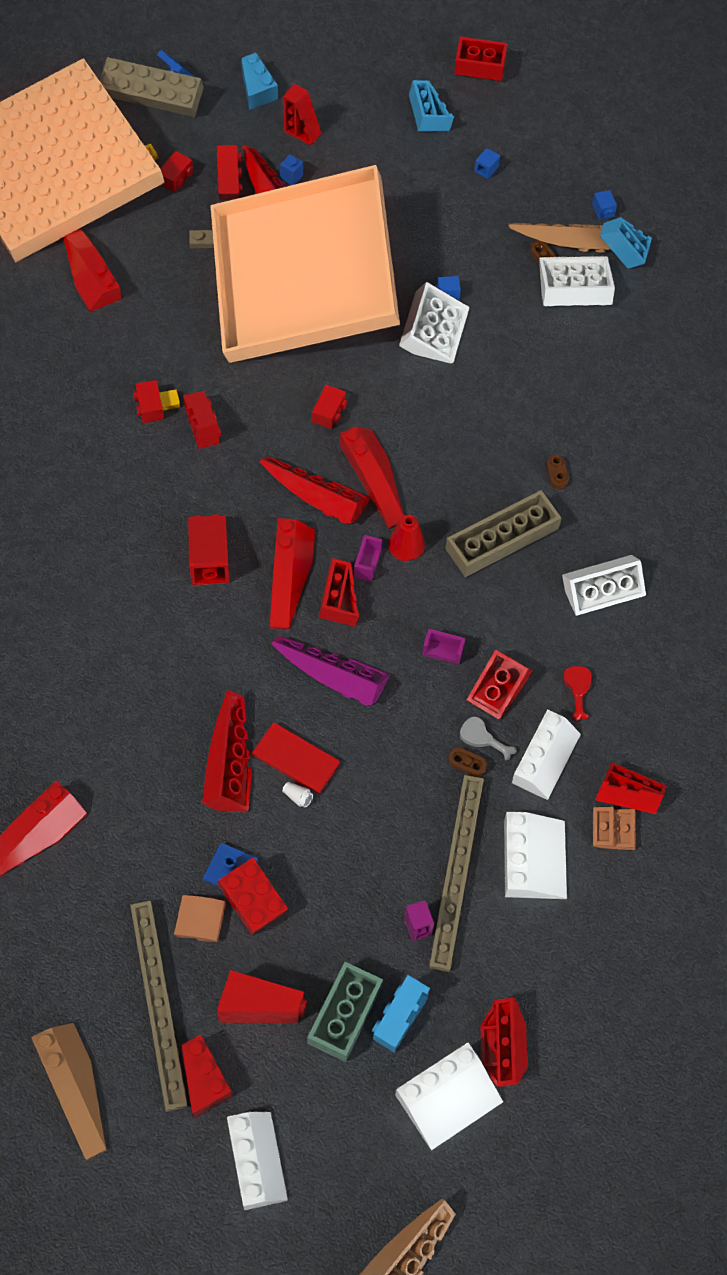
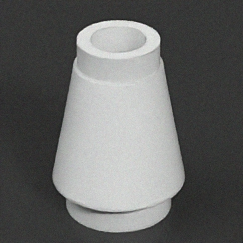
[282,782,313,807]

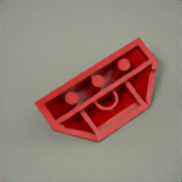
[480,997,528,1087]

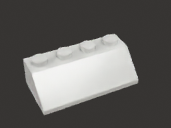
[562,555,646,616]
[512,709,581,800]
[227,1112,288,1210]

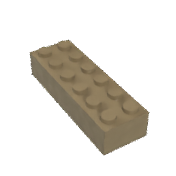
[100,57,204,117]
[445,490,561,577]

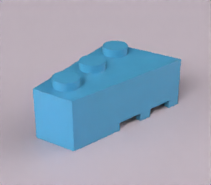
[241,53,278,110]
[409,80,454,131]
[600,217,652,268]
[372,975,430,1053]

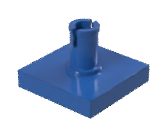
[157,50,195,77]
[203,843,258,887]

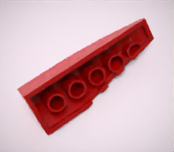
[242,145,288,194]
[63,228,121,312]
[340,427,404,529]
[260,456,370,524]
[270,518,315,629]
[202,690,252,812]
[0,780,87,877]

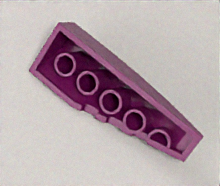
[272,636,390,705]

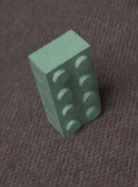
[307,962,383,1062]

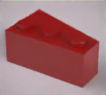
[283,84,321,145]
[217,145,242,200]
[183,391,222,449]
[318,558,359,627]
[595,762,667,814]
[182,1035,232,1118]

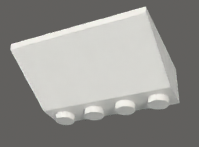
[539,256,615,306]
[399,282,469,364]
[504,812,567,899]
[395,1043,503,1151]

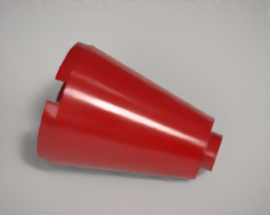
[388,515,425,561]

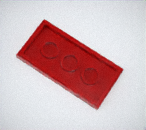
[252,722,340,795]

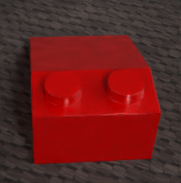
[467,650,533,720]

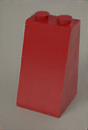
[188,514,229,585]
[217,970,307,1023]

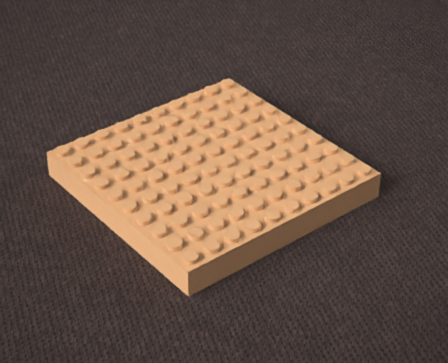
[0,58,164,262]
[211,165,400,363]

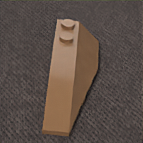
[508,223,610,252]
[31,1023,106,1160]
[360,1199,455,1275]

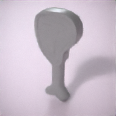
[460,717,517,761]

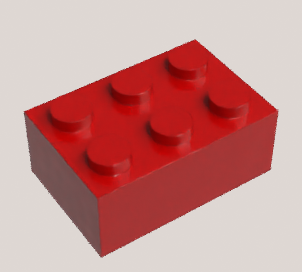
[454,37,508,81]
[217,858,288,936]

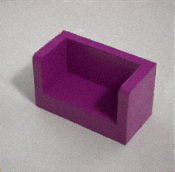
[354,535,382,582]
[422,628,466,665]
[404,901,434,942]

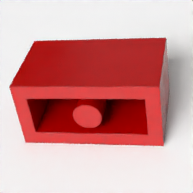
[160,151,194,193]
[133,380,164,423]
[312,385,348,429]

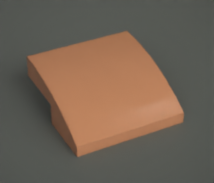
[593,807,636,850]
[174,895,226,942]

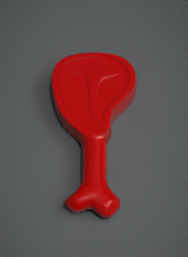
[563,666,591,721]

